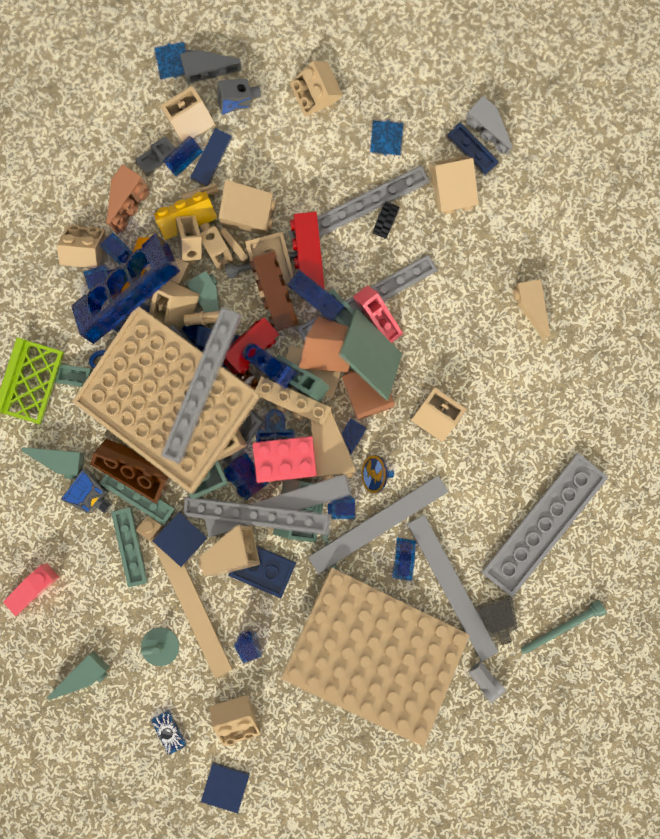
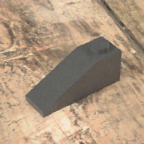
[180,50,242,84]

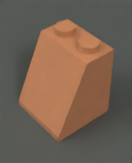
[299,316,350,372]
[342,369,395,421]

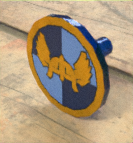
[362,455,394,494]

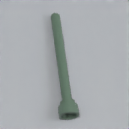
[521,600,607,654]

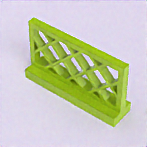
[0,337,64,425]

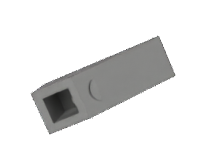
[466,96,513,155]

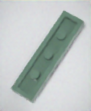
[100,474,176,525]
[111,507,148,588]

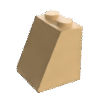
[428,155,479,214]
[219,180,276,235]
[199,525,260,576]

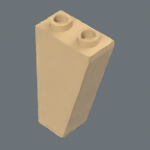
[311,405,357,481]

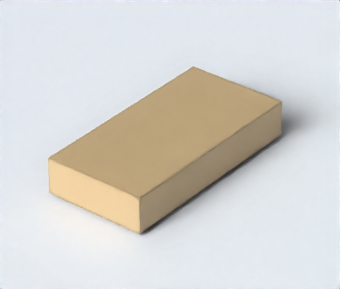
[220,227,250,263]

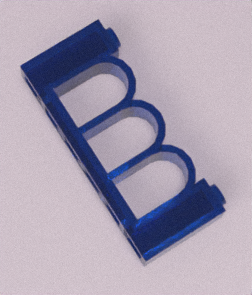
[71,233,180,344]

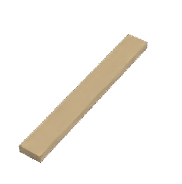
[152,542,233,678]

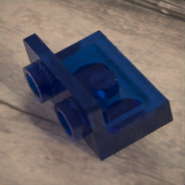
[223,453,269,501]

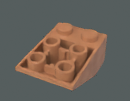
[106,164,149,235]

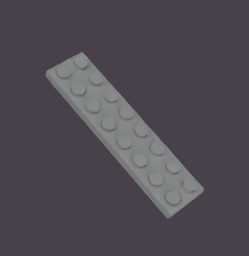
[481,453,609,597]

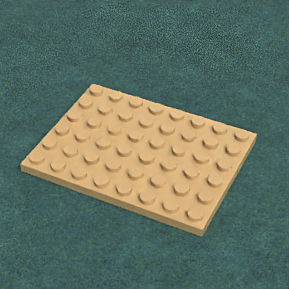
[72,306,261,494]
[280,568,469,747]

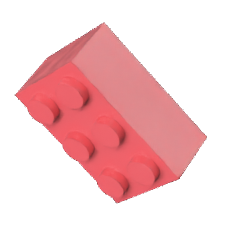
[253,436,317,483]

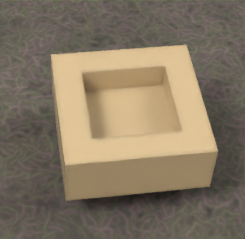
[135,515,164,543]

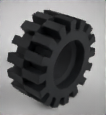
[372,201,400,239]

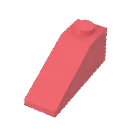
[353,285,403,343]
[3,563,60,617]

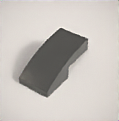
[135,136,177,177]

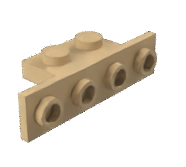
[255,376,332,426]

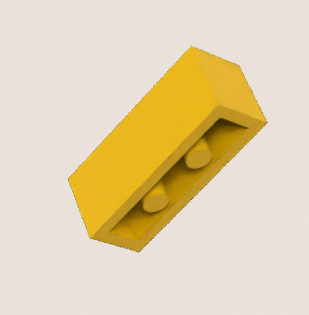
[154,191,217,240]

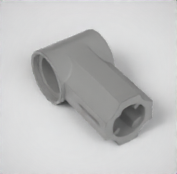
[468,661,506,703]

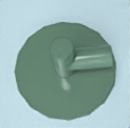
[141,628,179,666]

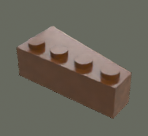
[249,249,298,331]
[90,439,172,504]

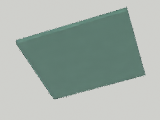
[339,309,402,400]

